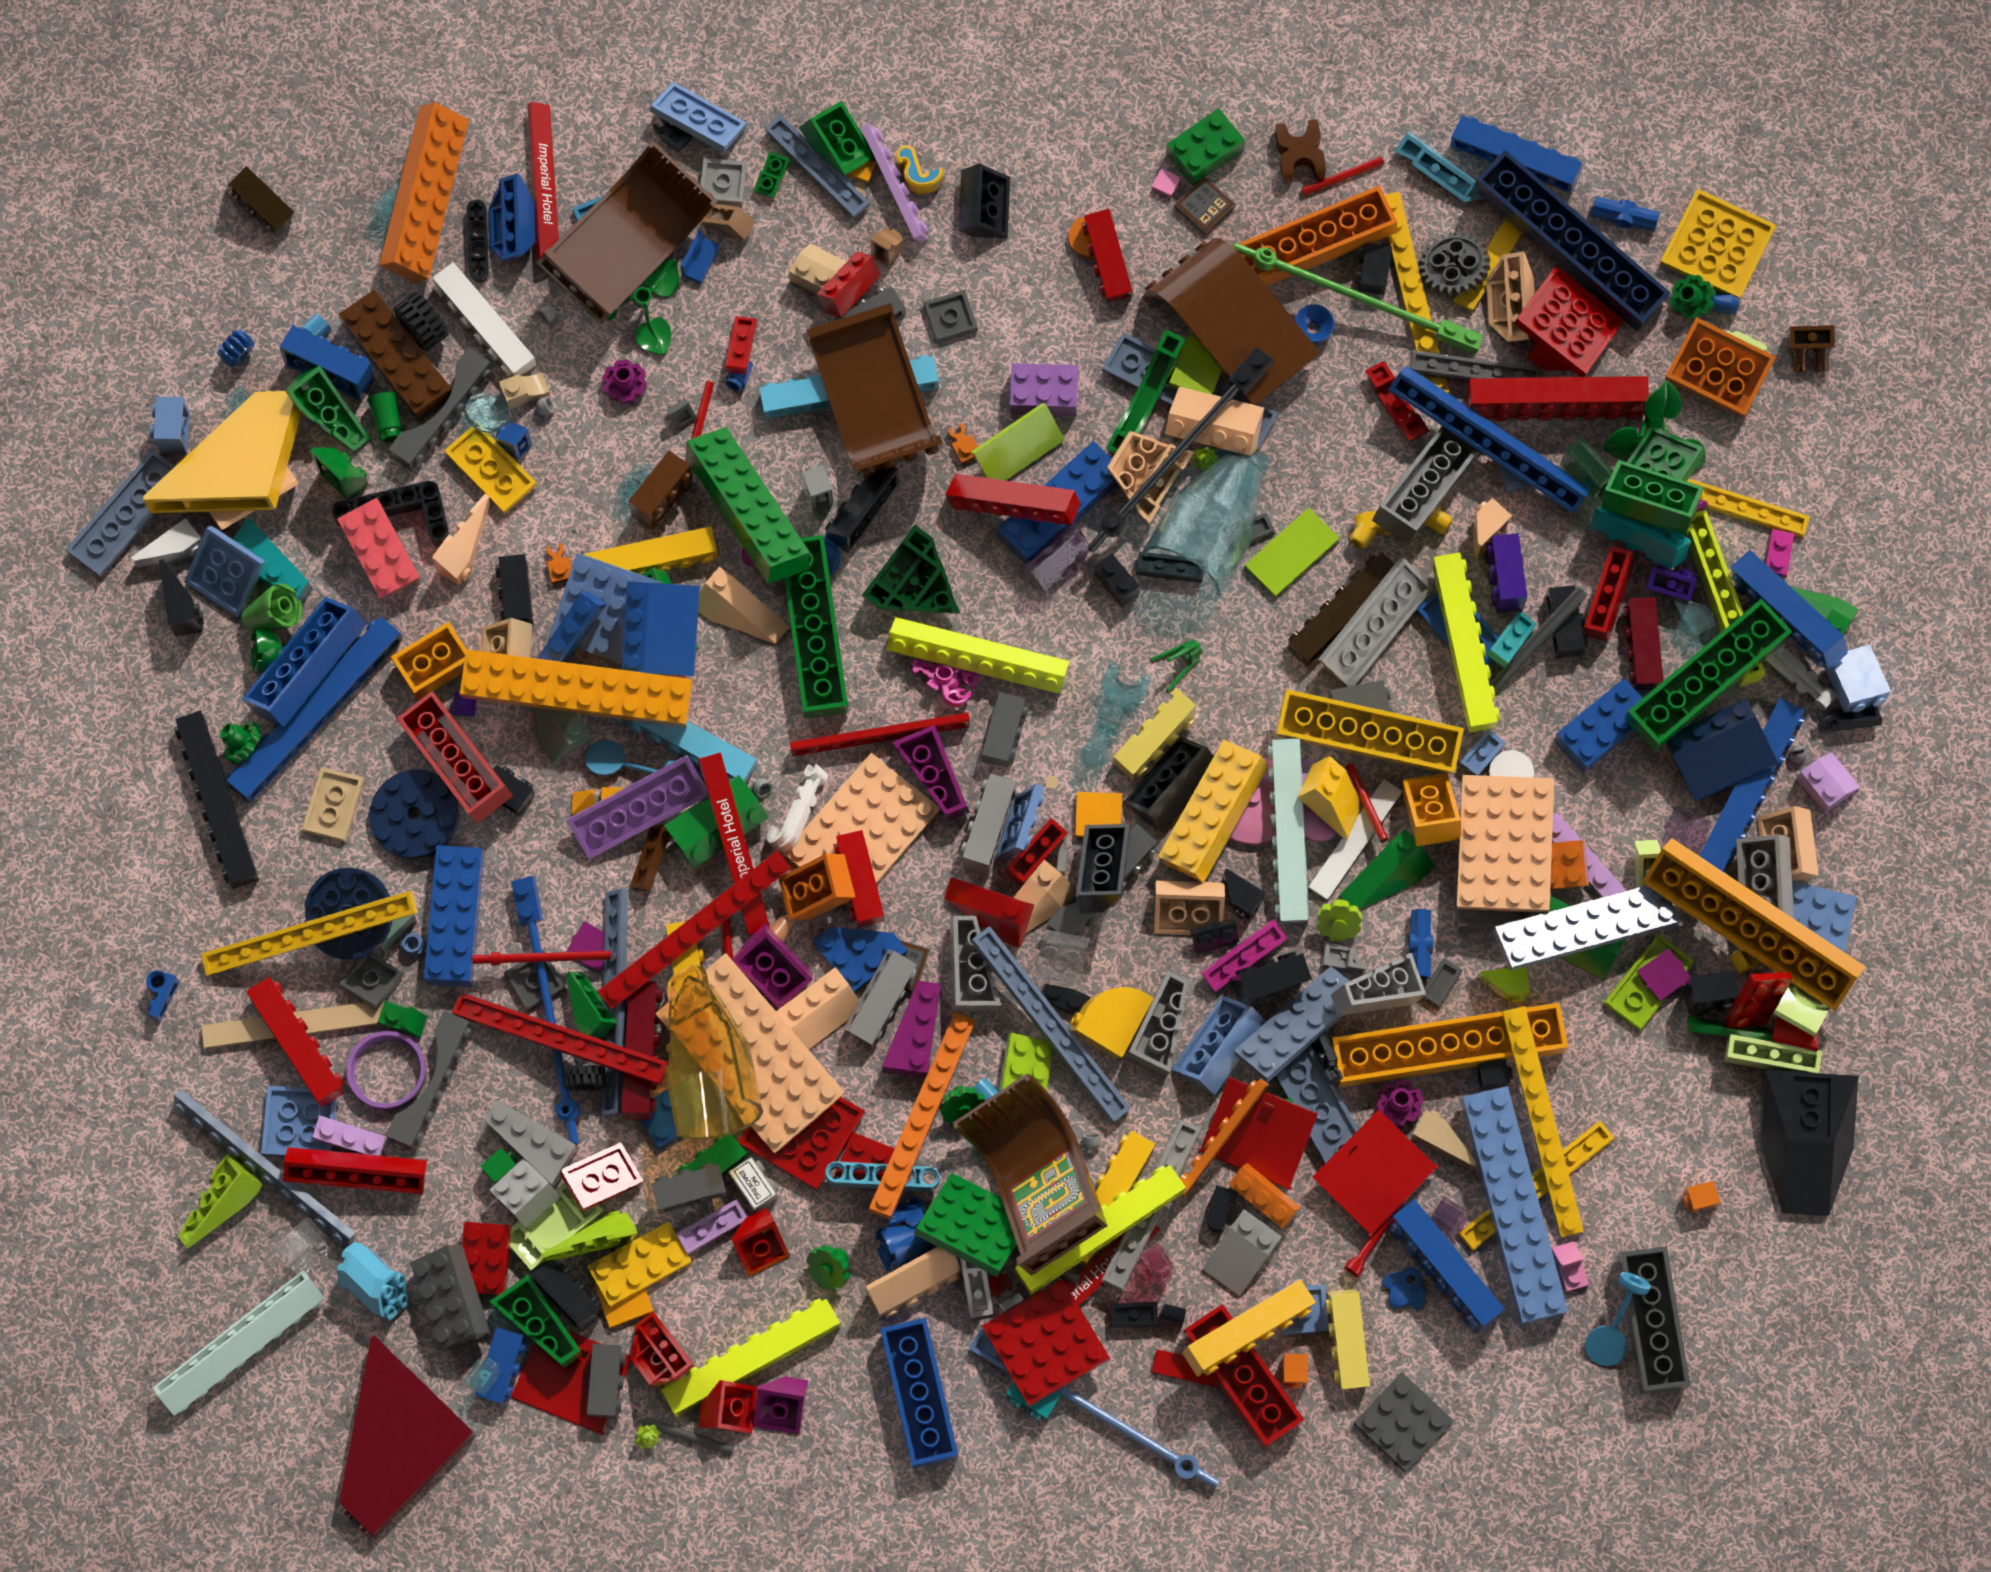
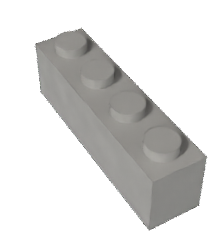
[843,949,917,1045]

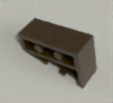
[225,166,295,234]

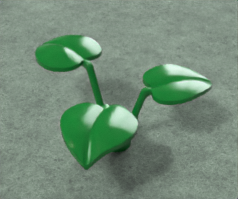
[584,260,680,355]
[1602,380,1706,469]

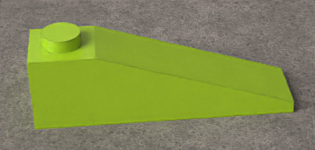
[178,1153,263,1248]
[539,1211,637,1263]

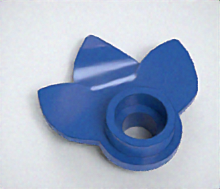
[887,1197,926,1229]
[1382,1267,1426,1311]

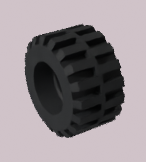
[393,291,449,352]

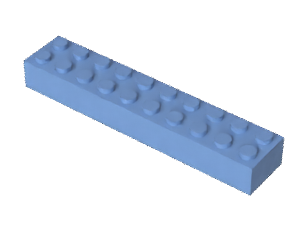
[1460,1086,1568,1326]

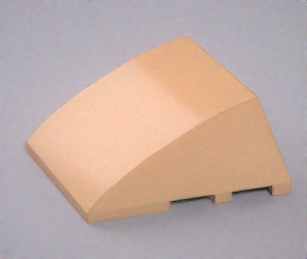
[1107,431,1194,524]

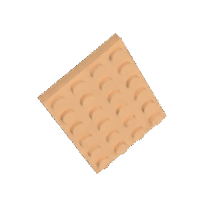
[783,753,941,908]
[1457,775,1554,912]

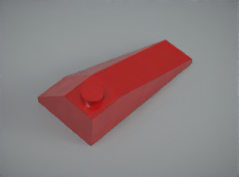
[944,877,1035,948]

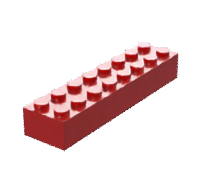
[1466,376,1649,421]

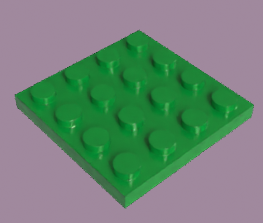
[914,1173,1017,1277]

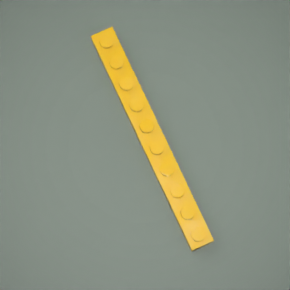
[1384,192,1449,394]
[201,891,418,976]
[1502,1006,1584,1237]

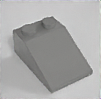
[1202,1210,1282,1297]

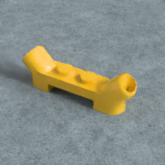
[1350,505,1452,549]

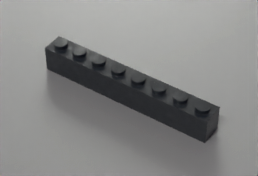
[174,710,259,889]

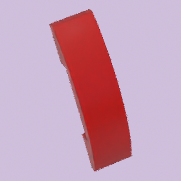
[1365,361,1429,442]

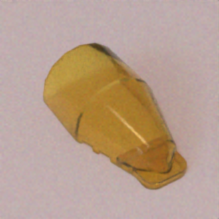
[665,965,764,1139]

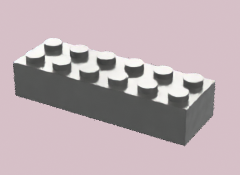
[1372,426,1479,545]
[1617,1246,1690,1395]

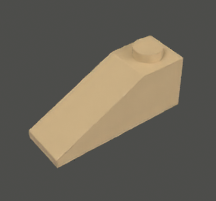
[1411,1110,1477,1171]

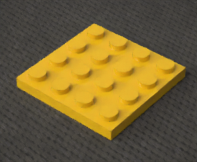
[1660,188,1777,298]

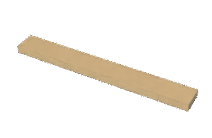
[202,1002,384,1049]

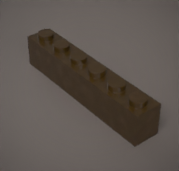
[1287,552,1395,667]

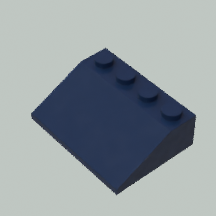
[1665,698,1778,803]

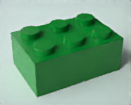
[1166,108,1245,186]

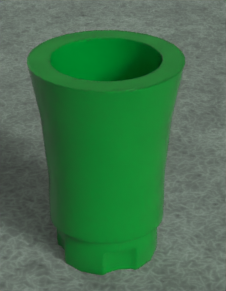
[367,392,401,443]

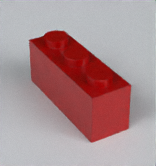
[817,251,881,318]
[1004,818,1068,887]

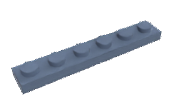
[765,114,870,219]

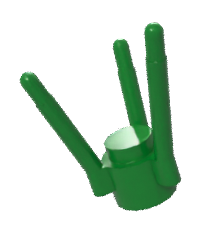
[1150,639,1203,692]

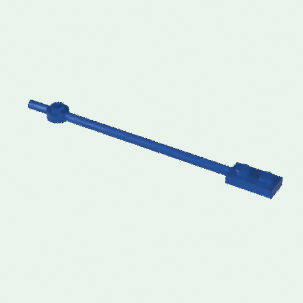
[511,876,581,1145]

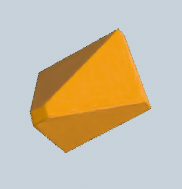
[572,790,596,815]

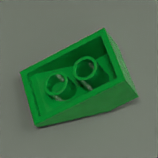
[799,101,875,176]
[310,447,369,499]

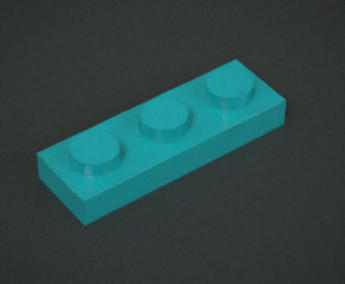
[1486,611,1537,668]

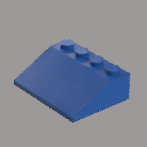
[622,581,700,676]

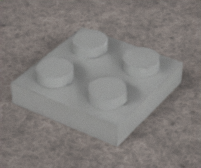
[701,158,747,205]

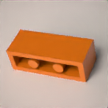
[1228,1163,1301,1229]

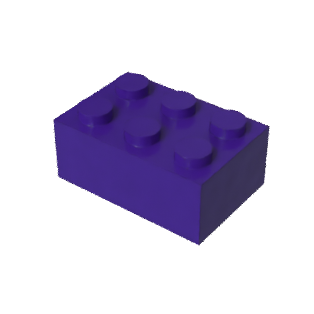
[1484,533,1527,613]

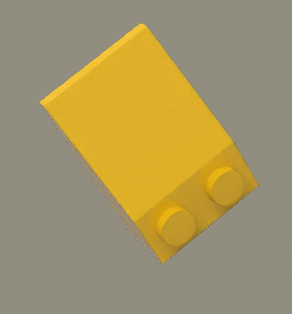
[1298,756,1362,840]

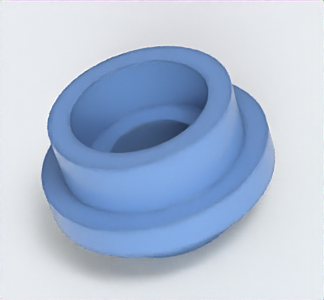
[401,934,424,957]

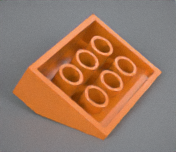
[1665,317,1776,419]

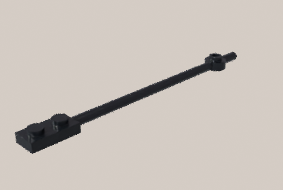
[1087,347,1274,553]

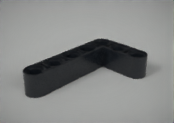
[332,481,450,547]

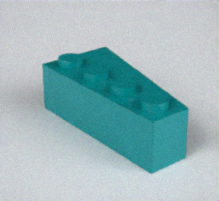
[232,517,312,603]

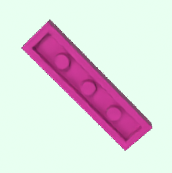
[1200,920,1287,992]

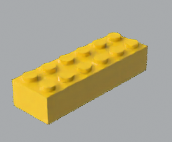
[1158,740,1269,883]

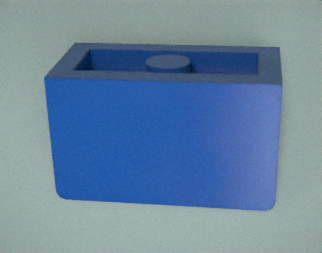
[680,230,720,285]

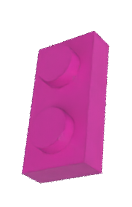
[1766,529,1794,577]

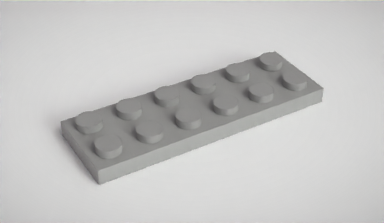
[1318,557,1434,687]

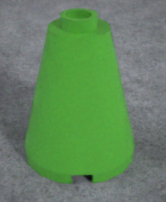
[242,583,302,630]

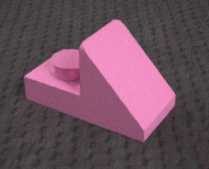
[1551,1241,1589,1293]

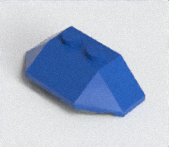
[489,173,535,261]

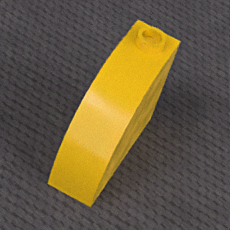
[1070,987,1154,1059]

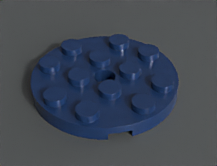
[369,769,460,859]
[304,868,393,960]

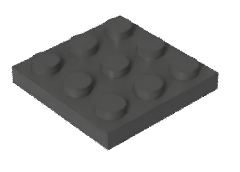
[1353,1372,1454,1472]

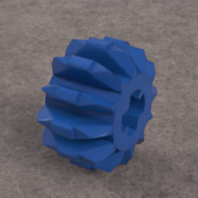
[217,329,255,368]

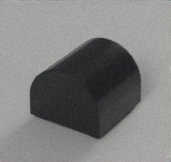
[1160,1304,1186,1328]

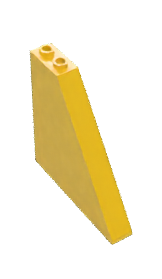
[143,391,302,513]

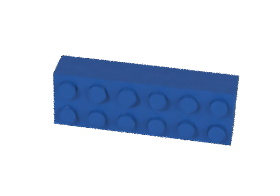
[997,441,1118,566]
[1730,550,1848,671]
[242,597,367,727]
[424,845,485,987]
[1389,1199,1505,1334]
[880,1318,959,1470]

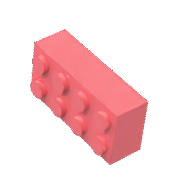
[337,498,421,600]

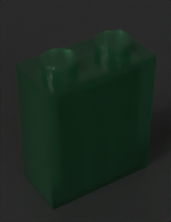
[1560,436,1613,503]

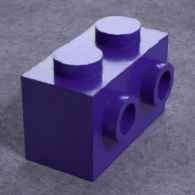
[1647,564,1698,601]

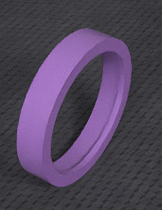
[347,1031,427,1111]

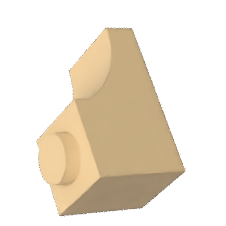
[499,372,550,410]

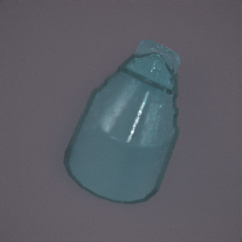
[1141,450,1269,596]

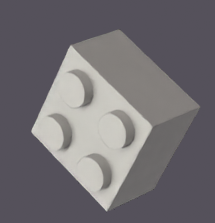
[490,1158,560,1228]

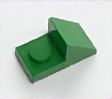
[377,1001,428,1038]

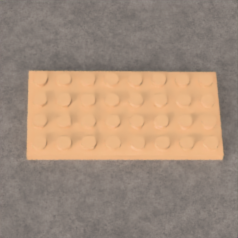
[655,953,845,1154]

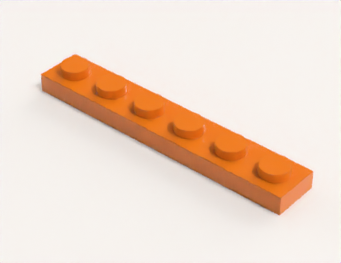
[1180,1079,1269,1197]

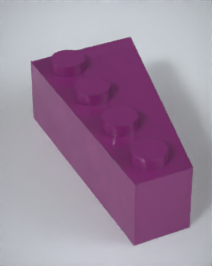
[892,725,970,821]
[882,981,941,1078]

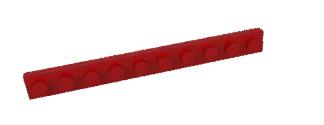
[596,850,791,1010]
[451,992,669,1086]

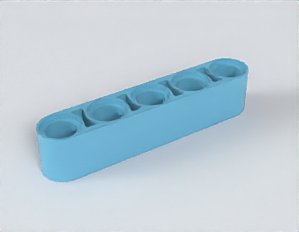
[826,1162,940,1192]

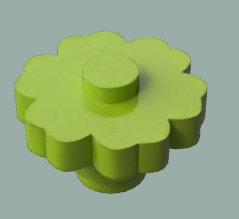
[1316,899,1362,942]

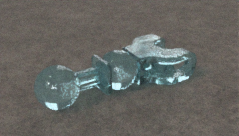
[1079,661,1151,770]

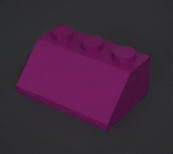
[732,924,813,1009]

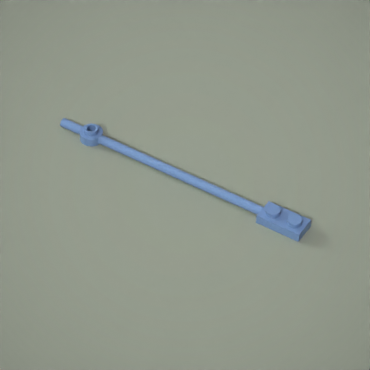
[969,1328,1220,1488]

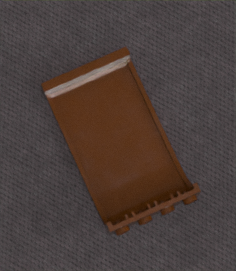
[537,141,718,323]
[807,303,943,476]

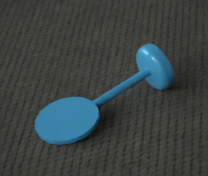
[585,740,675,776]
[1585,1272,1651,1366]

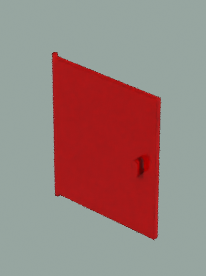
[1198,1077,1318,1190]
[1312,1109,1439,1237]
[511,1330,632,1435]

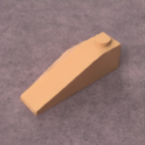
[698,567,790,645]

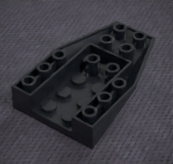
[1760,1070,1859,1216]

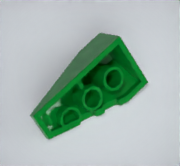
[1791,587,1859,635]

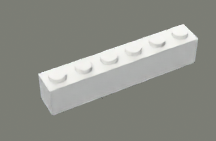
[432,262,536,377]

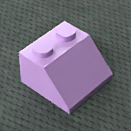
[1796,753,1860,814]

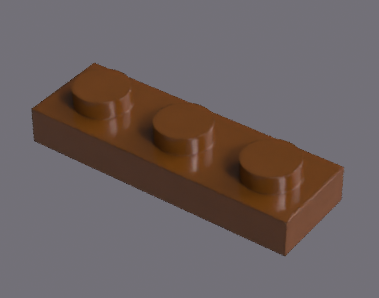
[630,824,670,891]

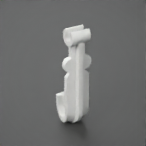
[1765,643,1838,711]
[767,764,828,852]

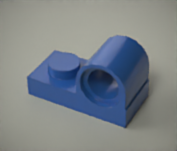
[146,970,180,1023]

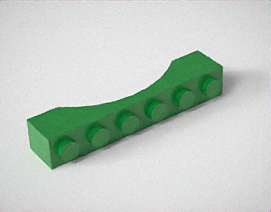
[1106,329,1186,456]

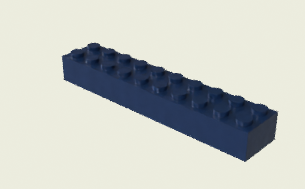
[1472,150,1671,332]

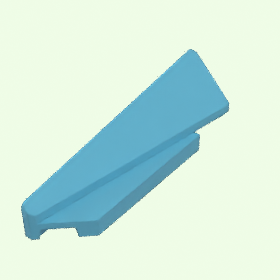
[1394,132,1483,202]

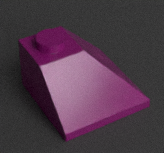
[753,1376,808,1434]

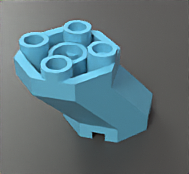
[337,1242,409,1320]

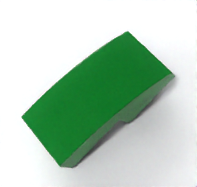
[753,151,791,198]

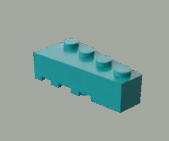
[1589,506,1691,569]

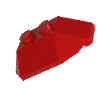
[631,1311,696,1388]

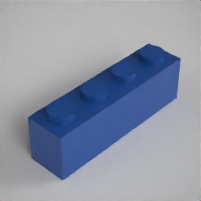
[537,591,607,663]

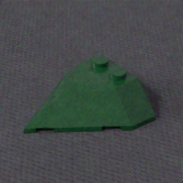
[861,525,960,614]

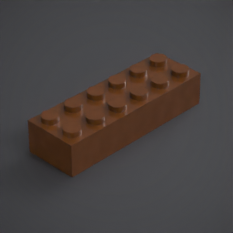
[338,289,452,422]

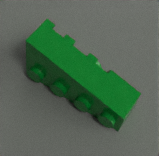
[489,1275,584,1368]

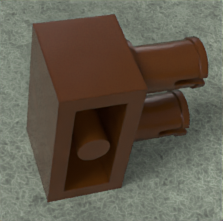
[1787,325,1835,372]

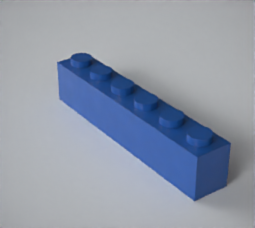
[1451,115,1582,194]

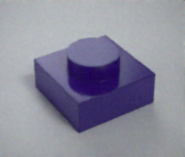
[452,692,477,717]

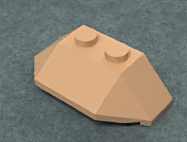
[1486,252,1535,342]

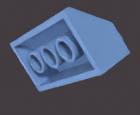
[1171,996,1266,1095]

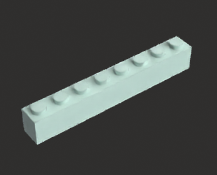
[1268,738,1309,923]
[153,1270,325,1416]

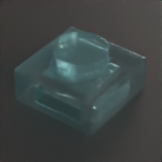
[224,385,251,411]

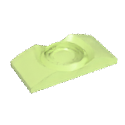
[1773,982,1830,1036]
[510,1183,603,1271]

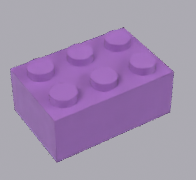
[1010,363,1078,416]

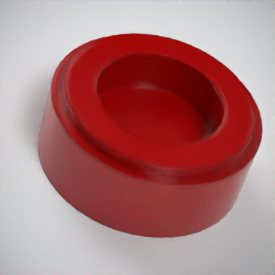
[989,1273,1012,1298]

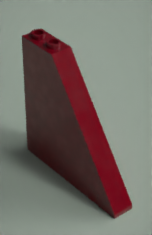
[339,1335,476,1537]

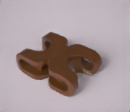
[1275,119,1326,184]

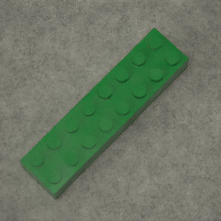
[685,427,810,584]
[784,535,849,719]
[1624,599,1792,752]

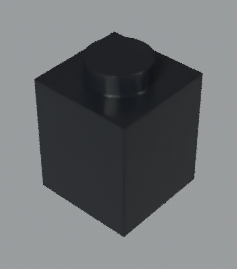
[1477,1060,1513,1091]

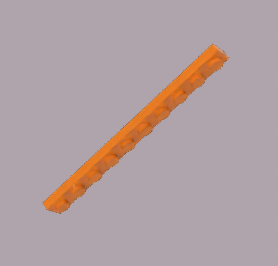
[869,1012,976,1220]

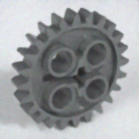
[1419,231,1491,298]

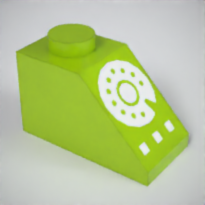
[1479,966,1531,1003]

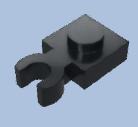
[653,118,693,153]

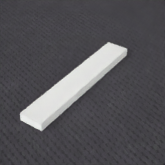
[1308,779,1403,901]

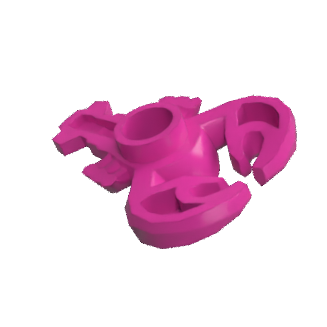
[912,658,979,707]

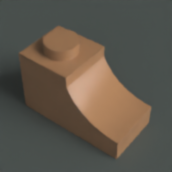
[701,204,755,240]
[870,227,904,266]

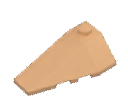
[432,494,491,585]
[1002,860,1076,946]

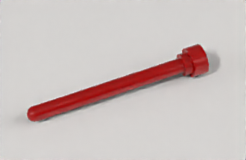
[1344,1204,1403,1278]

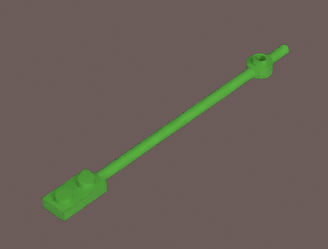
[1233,243,1483,355]

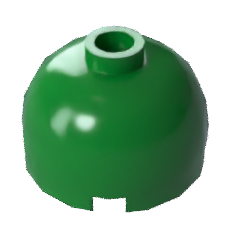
[250,628,286,673]

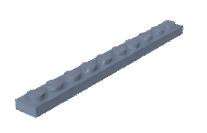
[602,889,628,1117]
[970,926,1131,1124]
[174,1089,356,1247]

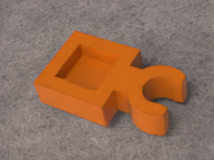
[948,423,978,465]
[547,543,572,585]

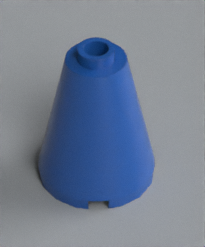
[875,1225,936,1273]

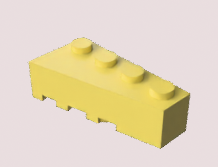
[1113,687,1196,781]
[1326,1289,1370,1389]

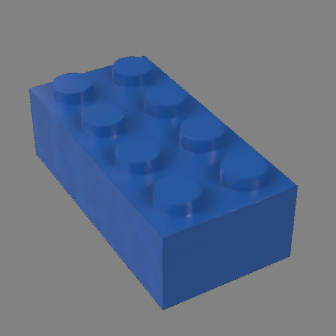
[279,325,375,402]
[1554,678,1643,774]

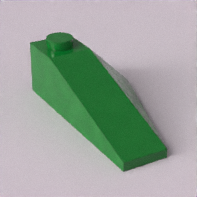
[285,366,370,451]
[1339,829,1435,910]

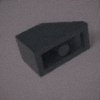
[1223,868,1265,920]

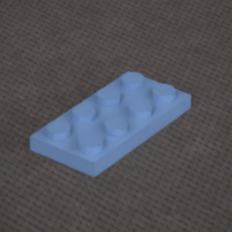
[649,82,747,153]

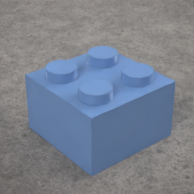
[150,397,190,454]

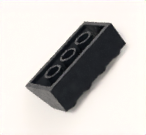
[825,467,899,553]
[1123,736,1214,831]
[1076,824,1131,913]

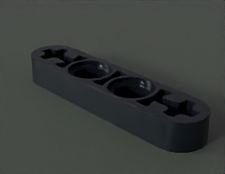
[466,199,489,282]

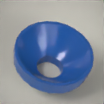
[1295,304,1335,344]

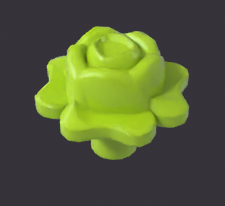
[1191,445,1218,470]
[634,1425,661,1450]

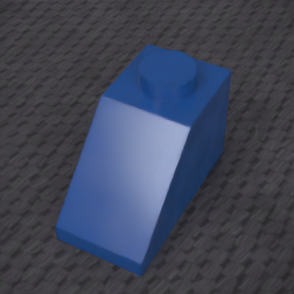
[496,422,532,461]

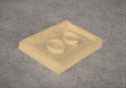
[301,767,365,843]

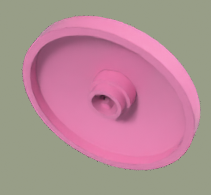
[1229,758,1277,846]

